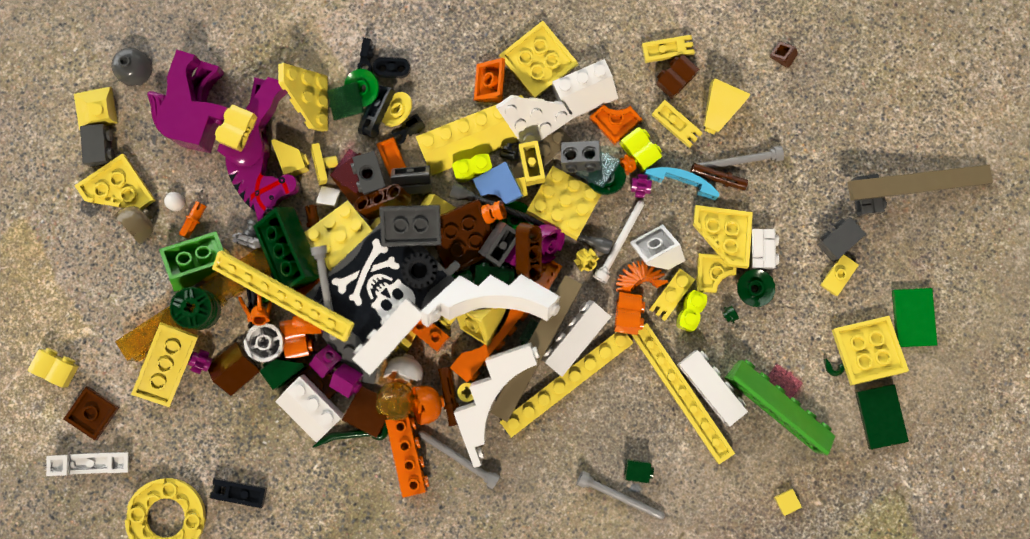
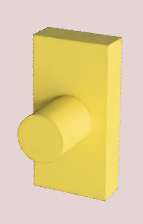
[311,143,338,185]

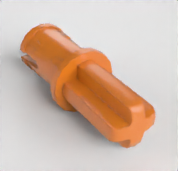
[179,201,207,239]

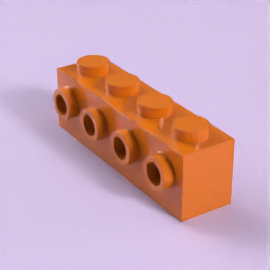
[385,414,430,498]

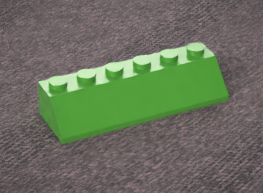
[725,360,835,456]

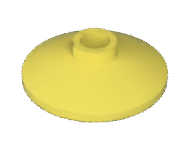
[382,92,412,127]

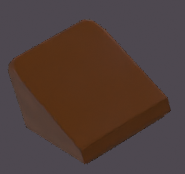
[770,41,798,68]

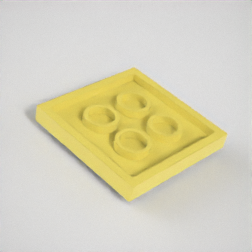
[499,21,578,98]
[526,166,601,241]
[304,200,373,271]
[832,316,909,386]

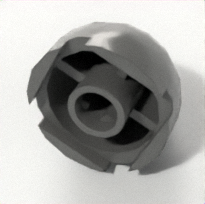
[111,47,152,86]

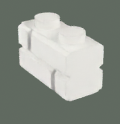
[749,229,779,270]

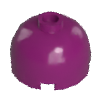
[538,224,565,264]

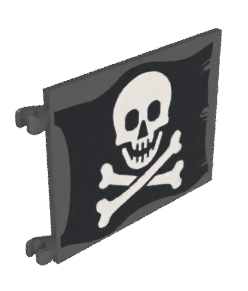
[306,224,460,348]

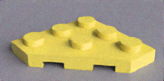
[278,63,328,132]
[74,153,156,210]
[693,205,753,269]

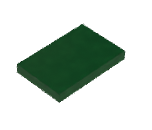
[855,384,909,450]

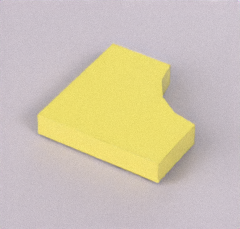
[696,253,737,293]

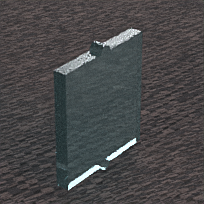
[576,151,620,188]

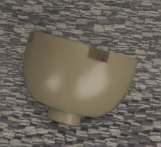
[114,206,153,245]

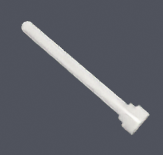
[593,200,644,284]

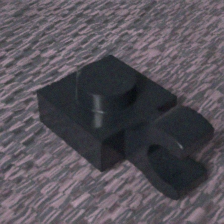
[357,37,375,72]
[391,113,426,144]

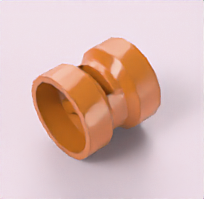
[481,200,507,224]

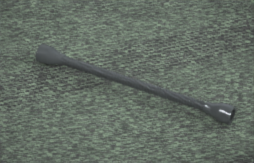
[449,183,613,255]

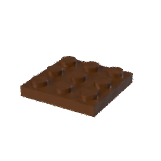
[435,199,492,271]

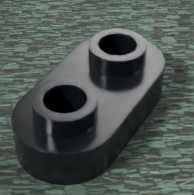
[372,57,411,78]

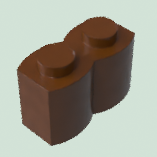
[656,54,700,99]

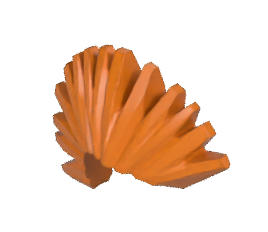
[616,261,668,293]

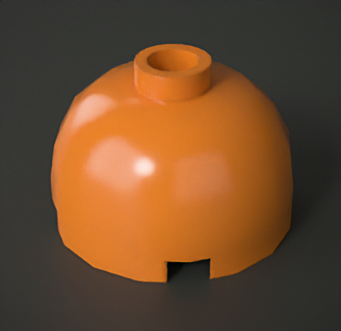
[411,385,444,425]

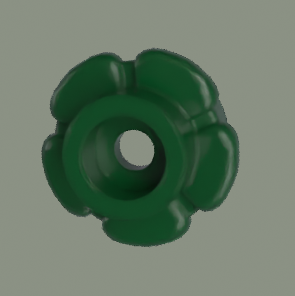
[722,306,739,324]

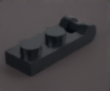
[358,85,396,138]
[209,478,267,508]

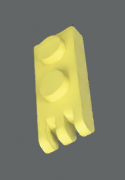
[642,35,695,63]
[652,100,703,148]
[649,269,695,321]

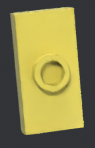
[820,255,859,296]

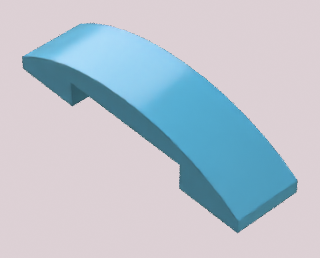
[644,167,719,201]

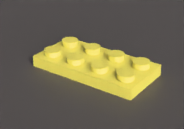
[131,322,199,407]

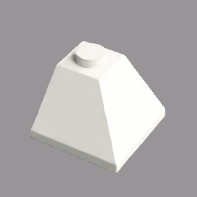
[630,225,685,270]

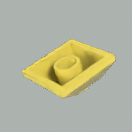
[74,87,118,130]

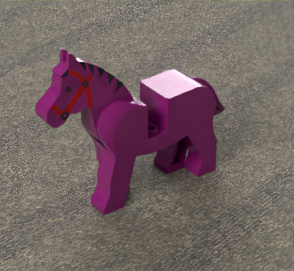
[147,49,300,221]

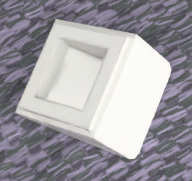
[316,186,341,208]

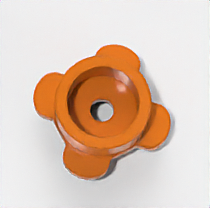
[620,155,636,176]

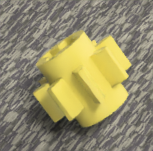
[573,248,599,272]

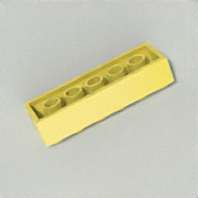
[416,95,523,176]

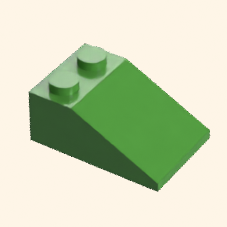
[159,231,224,292]

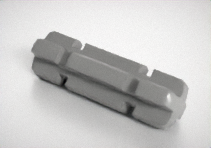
[232,232,261,250]

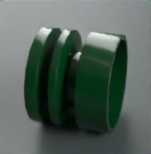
[170,287,222,330]

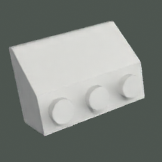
[552,59,618,118]
[276,374,344,443]

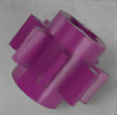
[630,174,652,198]
[187,349,212,374]

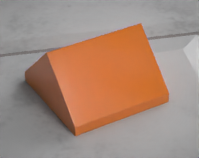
[474,58,505,103]

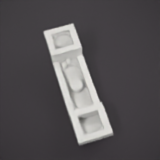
[46,452,129,476]

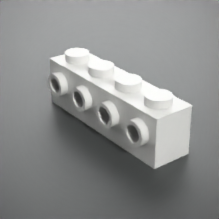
[352,299,422,375]
[542,300,611,376]
[677,350,748,427]

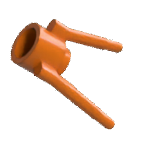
[238,294,272,326]

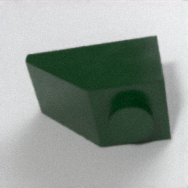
[260,359,308,390]

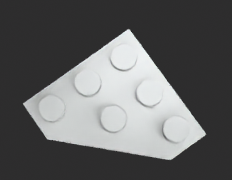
[496,95,573,144]

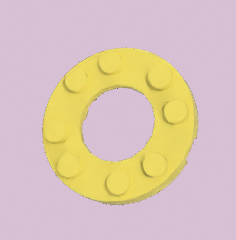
[125,478,206,539]

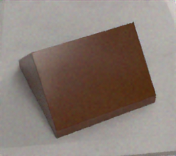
[208,342,260,396]

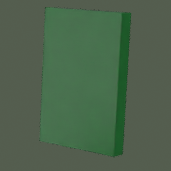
[892,288,938,347]

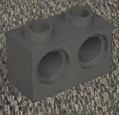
[561,141,601,173]

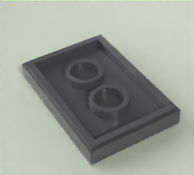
[380,205,442,247]

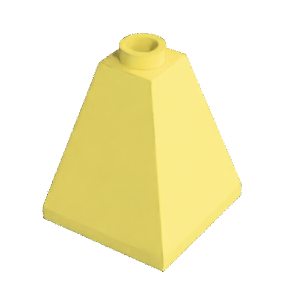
[704,79,750,135]
[457,308,506,346]

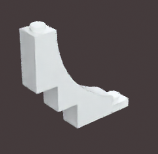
[421,274,560,327]
[454,342,540,468]

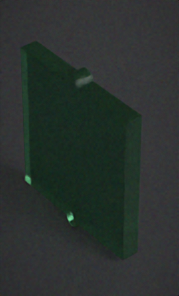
[327,82,364,121]

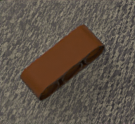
[354,184,411,220]
[516,222,542,281]

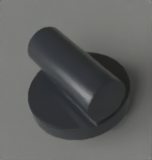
[500,143,519,160]

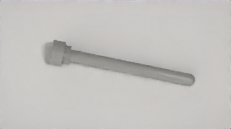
[696,146,784,168]
[311,245,337,341]
[418,430,501,490]
[576,471,665,520]

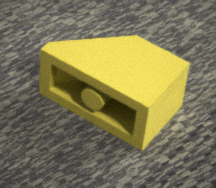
[271,139,310,177]

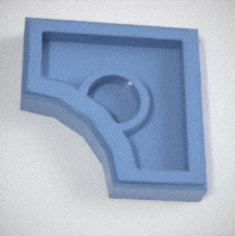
[473,161,524,205]

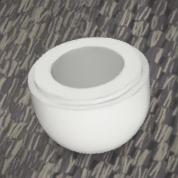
[164,192,185,211]

